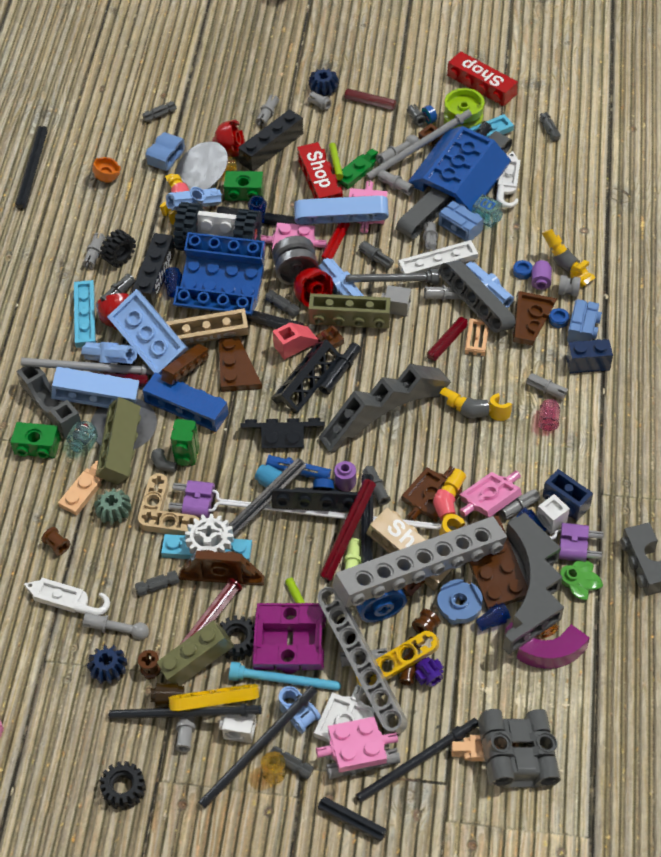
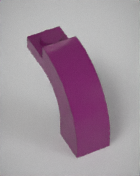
[505,622,590,669]

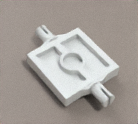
[314,685,376,760]

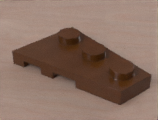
[513,291,557,346]
[219,337,262,392]

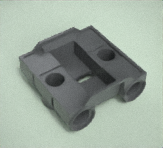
[478,709,561,788]

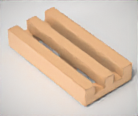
[465,318,489,356]

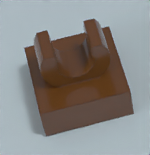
[316,325,344,353]

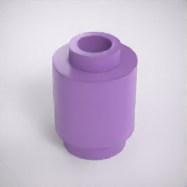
[531,260,552,290]
[334,461,356,492]

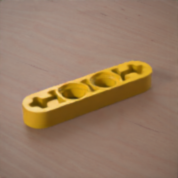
[356,631,440,686]
[169,684,259,711]

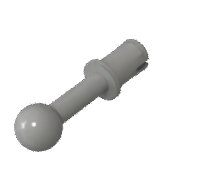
[376,135,419,164]
[82,612,149,640]

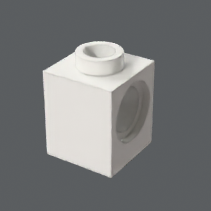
[536,494,570,534]
[219,715,257,743]

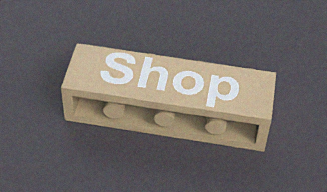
[166,308,249,345]
[366,507,453,591]

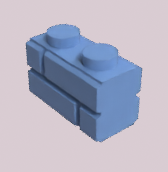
[438,201,484,241]
[567,299,602,342]

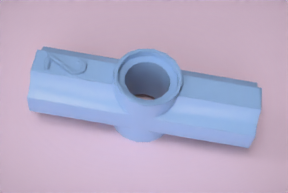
[166,187,222,210]
[319,258,364,296]
[466,261,514,308]
[81,342,137,364]

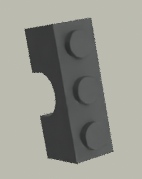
[620,522,661,596]

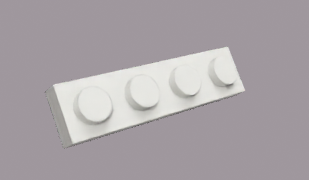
[398,240,478,274]

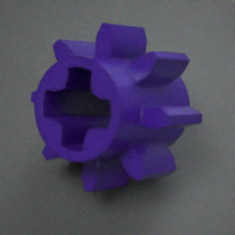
[415,657,444,687]

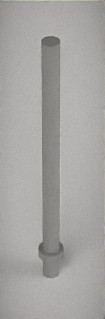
[366,109,472,180]
[21,357,154,375]

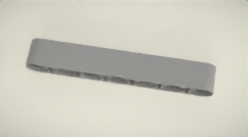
[317,587,407,734]

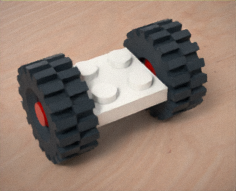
[173,202,262,251]

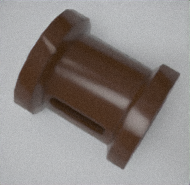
[41,527,71,556]
[138,650,161,679]

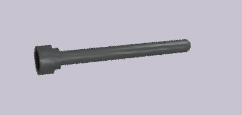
[345,269,440,285]

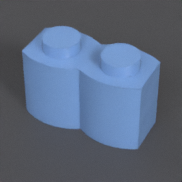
[145,132,185,171]

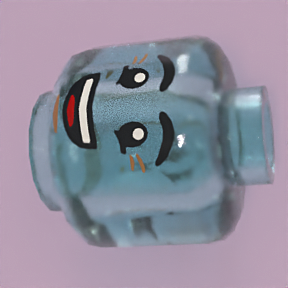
[66,421,98,453]

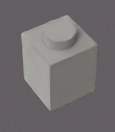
[381,285,411,316]

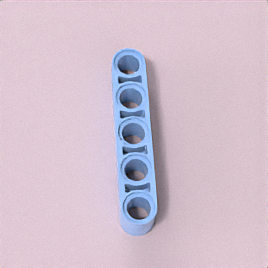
[294,196,389,225]

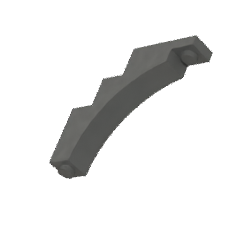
[319,364,451,452]
[503,513,564,655]

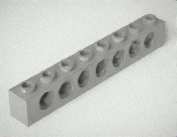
[332,516,507,608]

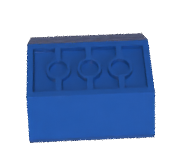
[408,126,511,213]
[173,232,265,316]

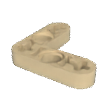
[138,473,200,535]

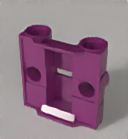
[252,603,326,674]

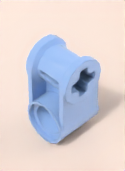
[279,686,321,734]

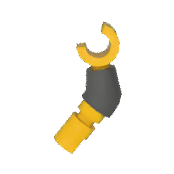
[542,229,596,287]
[440,387,513,421]

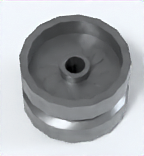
[272,236,319,285]

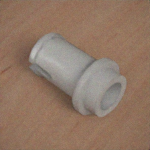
[308,91,332,110]

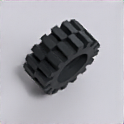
[100,229,136,267]
[220,615,255,661]
[100,761,146,810]

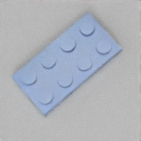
[107,289,188,374]

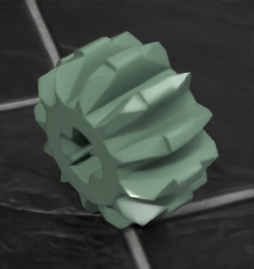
[94,487,132,525]

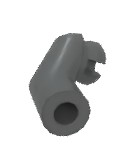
[151,448,178,473]

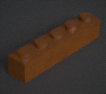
[161,344,209,385]

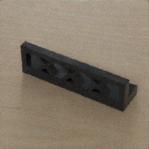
[271,339,341,413]

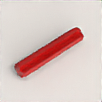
[321,222,350,261]

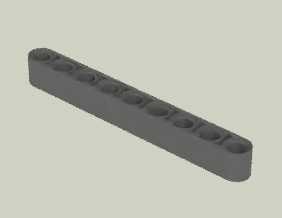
[396,131,512,239]

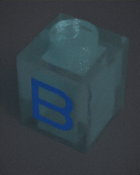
[472,194,503,228]

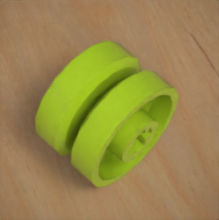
[443,88,485,129]

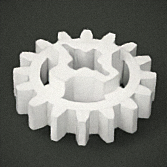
[185,514,234,554]

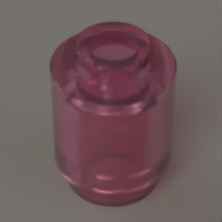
[538,399,561,431]

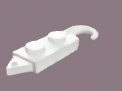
[496,151,521,208]
[24,578,110,616]

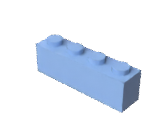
[51,367,139,408]

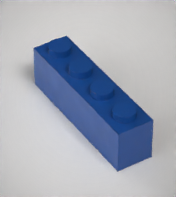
[142,372,229,432]

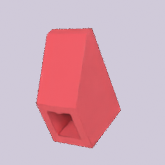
[273,323,319,360]

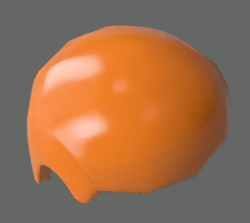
[92,157,121,183]

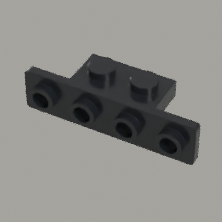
[240,418,325,449]
[272,487,358,512]

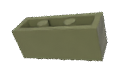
[157,620,234,686]

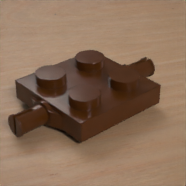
[401,466,462,522]

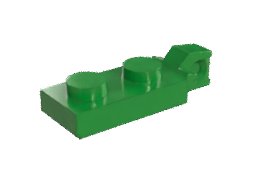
[337,148,378,189]

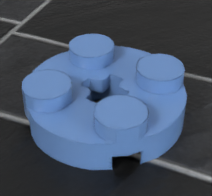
[437,579,483,625]

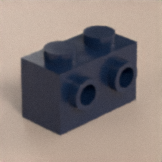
[566,339,613,374]
[542,469,593,521]

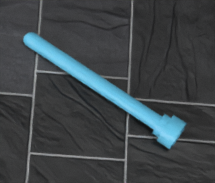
[229,662,341,691]

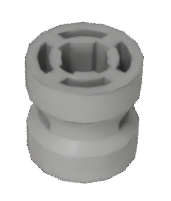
[558,275,581,297]

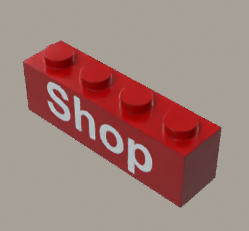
[447,51,518,106]
[297,142,343,199]

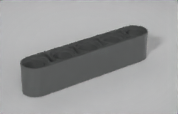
[439,260,515,333]

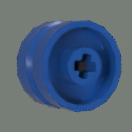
[356,577,407,623]

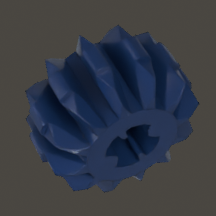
[308,68,339,97]
[87,644,128,685]

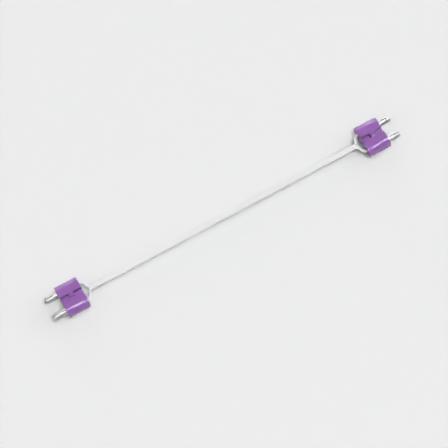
[168,480,604,562]

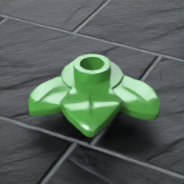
[559,561,603,601]

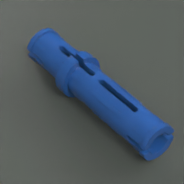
[266,455,331,479]

